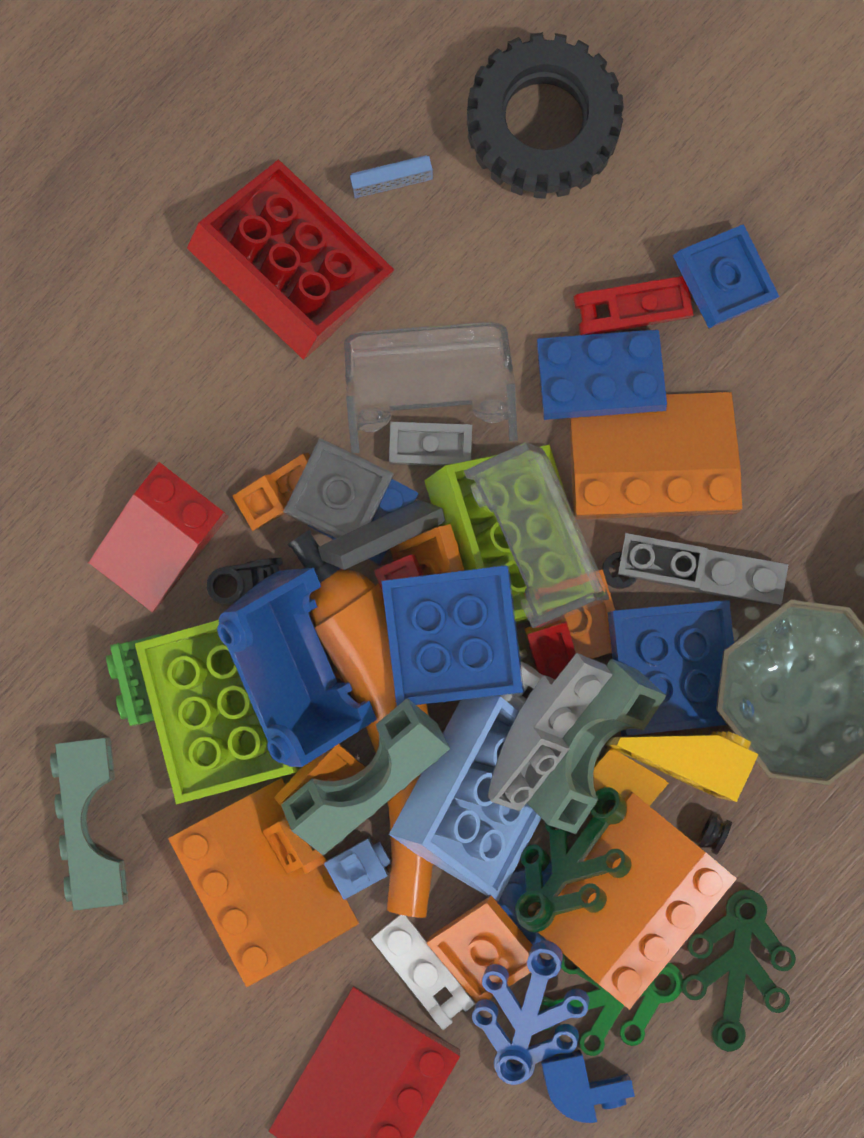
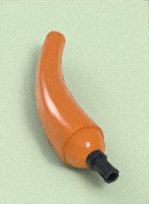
[287,530,433,918]

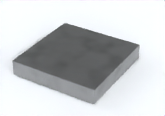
[283,438,394,538]

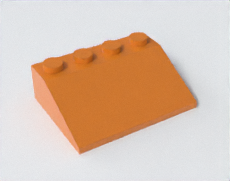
[570,392,742,520]
[168,778,359,988]
[535,792,737,1010]

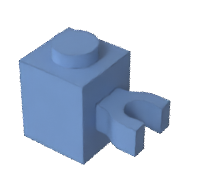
[324,837,391,900]

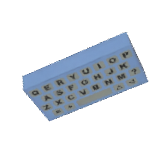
[350,155,433,198]

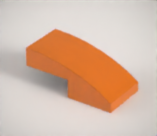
[233,453,310,531]

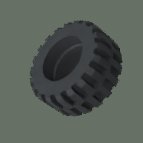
[467,32,624,199]

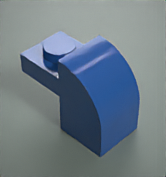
[541,1050,635,1123]

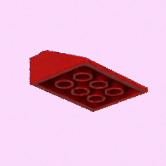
[187,159,395,360]
[268,986,461,1138]

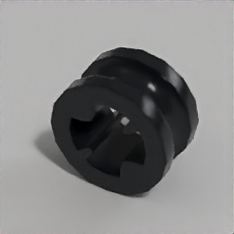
[602,551,637,589]
[697,813,732,855]

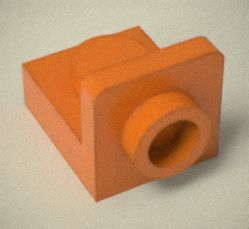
[262,818,334,874]

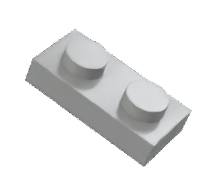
[389,422,472,466]

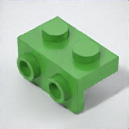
[106,634,163,726]

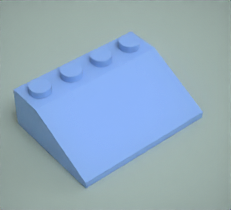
[389,696,541,901]

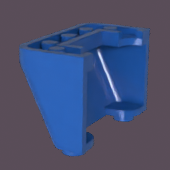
[217,568,377,767]

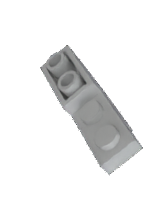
[618,533,789,606]
[488,653,613,811]

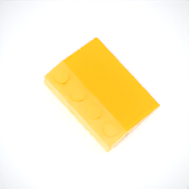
[604,731,759,802]

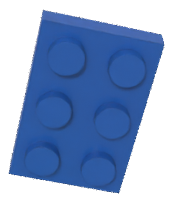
[537,330,667,420]

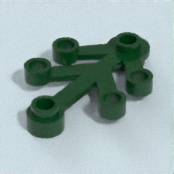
[515,787,632,932]
[681,889,796,1052]

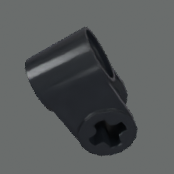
[207,558,283,606]

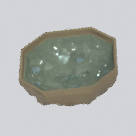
[716,600,864,785]

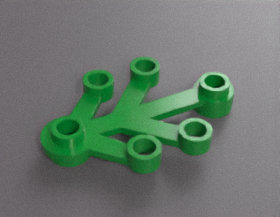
[541,954,683,1056]

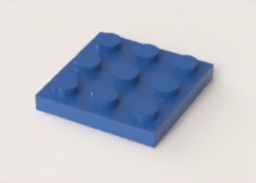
[382,565,524,706]
[607,600,743,736]

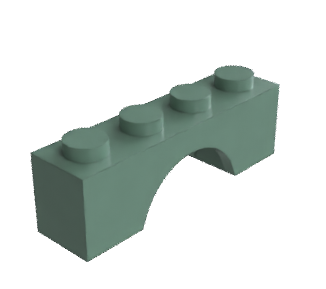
[527,659,666,834]
[281,698,450,855]
[50,738,129,911]

